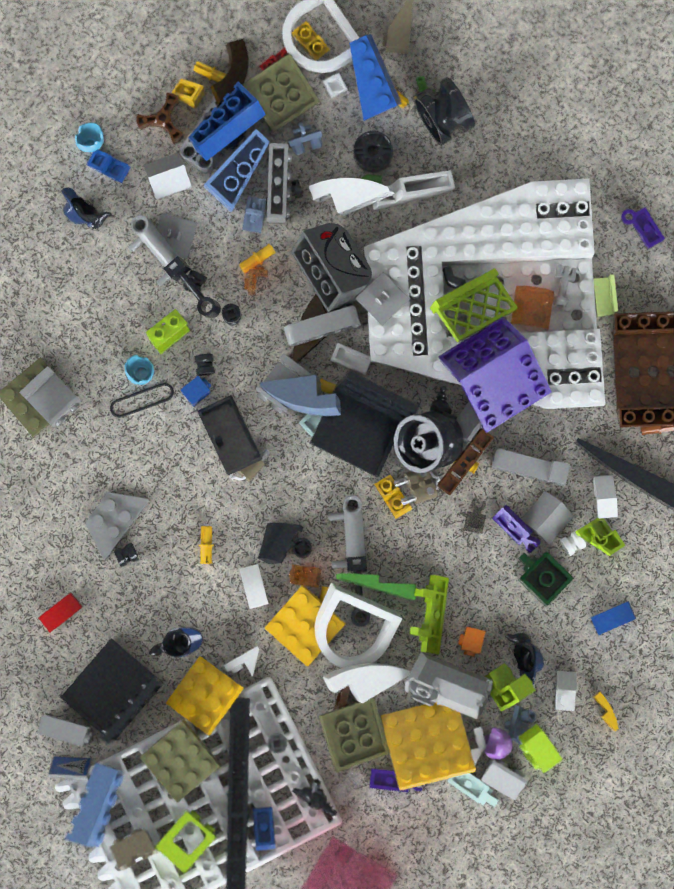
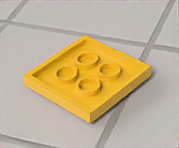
[265,585,346,667]
[166,656,244,736]

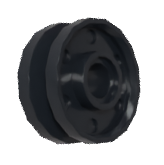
[353,131,393,173]

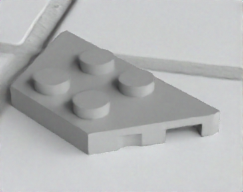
[85,492,150,560]

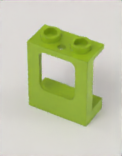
[145,308,190,354]
[155,809,216,873]

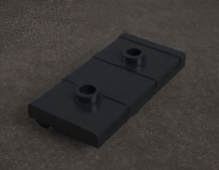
[197,395,262,475]

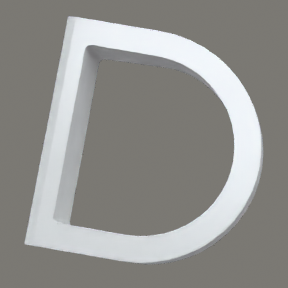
[283,0,359,73]
[315,583,403,668]

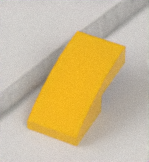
[593,692,619,731]

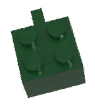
[518,552,574,607]

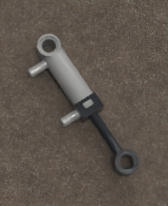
[128,215,221,319]
[328,495,370,627]

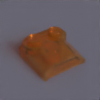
[511,286,554,330]

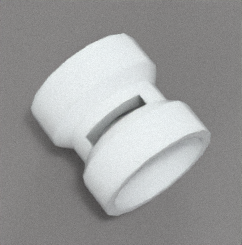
[560,530,586,556]

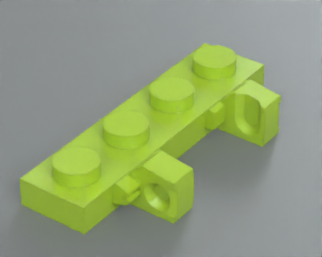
[410,575,449,655]

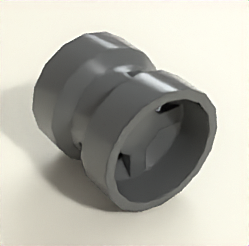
[267,734,288,753]

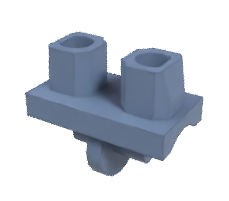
[287,121,322,155]
[242,196,267,233]
[504,706,536,745]

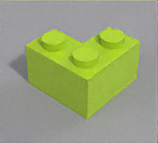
[484,663,536,712]
[517,724,563,773]

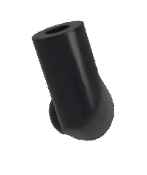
[442,266,467,289]

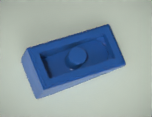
[253,807,276,851]

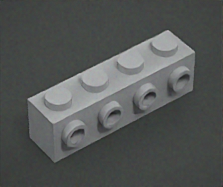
[267,143,292,223]

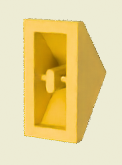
[172,79,205,109]

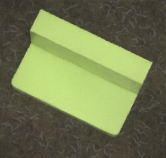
[593,274,618,317]

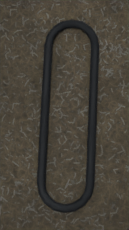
[110,383,174,418]

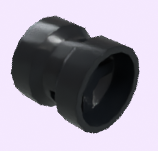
[182,270,207,293]
[222,303,241,325]
[194,354,215,376]
[293,538,312,558]
[114,542,139,567]

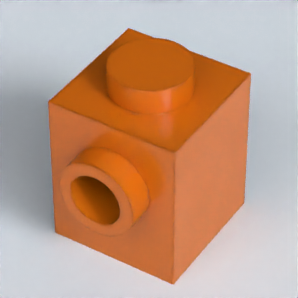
[458,627,486,657]

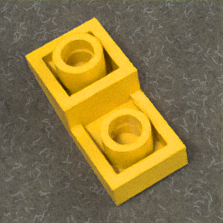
[292,20,330,61]
[374,474,412,519]

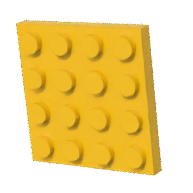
[380,702,476,790]

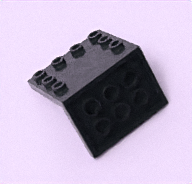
[309,371,419,477]
[60,638,164,744]

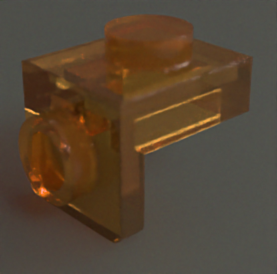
[244,267,268,295]
[289,564,322,588]

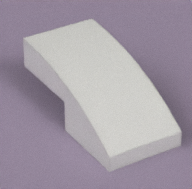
[240,564,268,609]

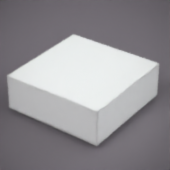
[322,73,348,98]

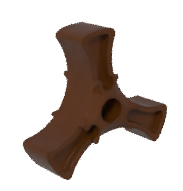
[136,93,184,144]

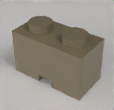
[109,828,158,871]

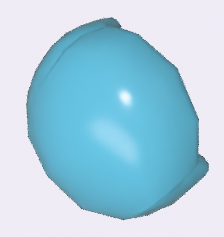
[75,123,104,152]
[125,355,154,385]

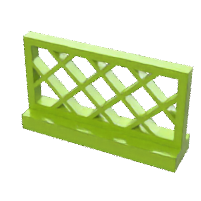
[430,268,518,343]

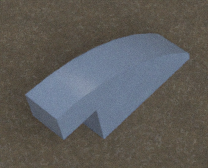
[260,375,341,416]

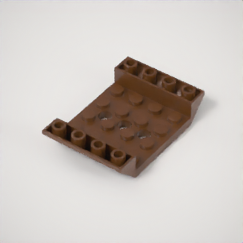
[613,311,674,428]

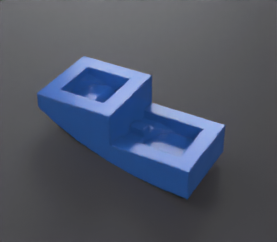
[86,150,131,183]
[591,601,636,635]

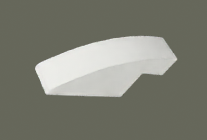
[372,170,455,210]
[309,178,395,216]
[322,663,410,703]

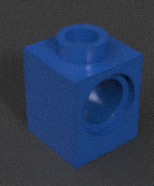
[181,376,211,407]

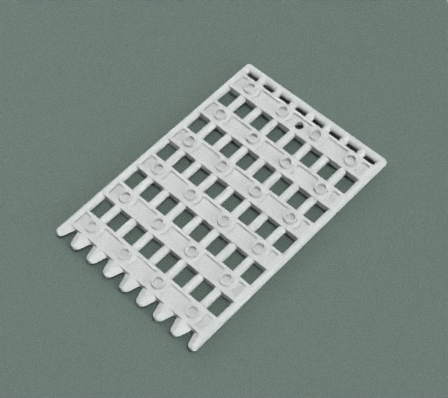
[55,677,342,889]

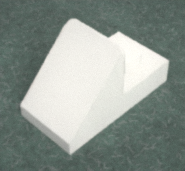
[224,646,260,676]
[555,671,577,711]

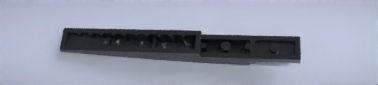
[574,438,674,511]
[226,698,250,889]

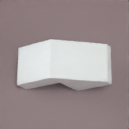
[593,474,618,518]
[470,727,486,764]

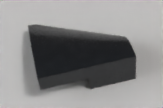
[258,523,304,564]

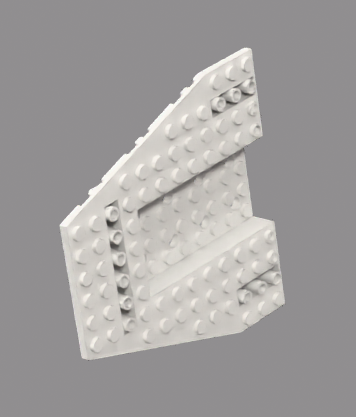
[364,178,605,409]

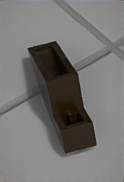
[293,294,327,364]

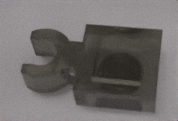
[463,499,486,534]

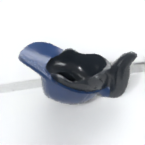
[61,187,112,229]
[149,627,203,658]
[506,633,544,684]

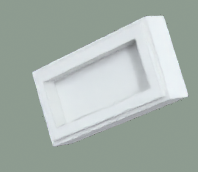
[330,343,371,375]

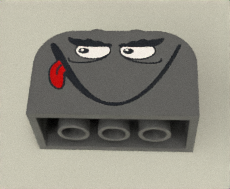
[290,223,372,313]

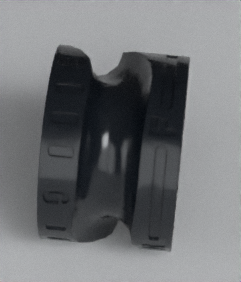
[413,77,475,146]
[394,410,463,473]

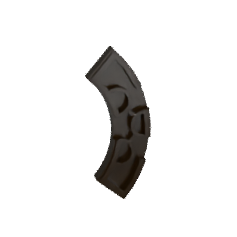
[210,38,249,104]

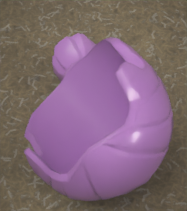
[484,727,512,760]

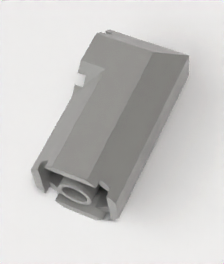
[405,652,493,719]

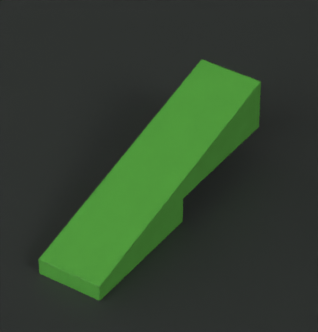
[336,573,416,601]

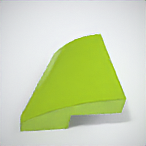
[575,518,626,556]

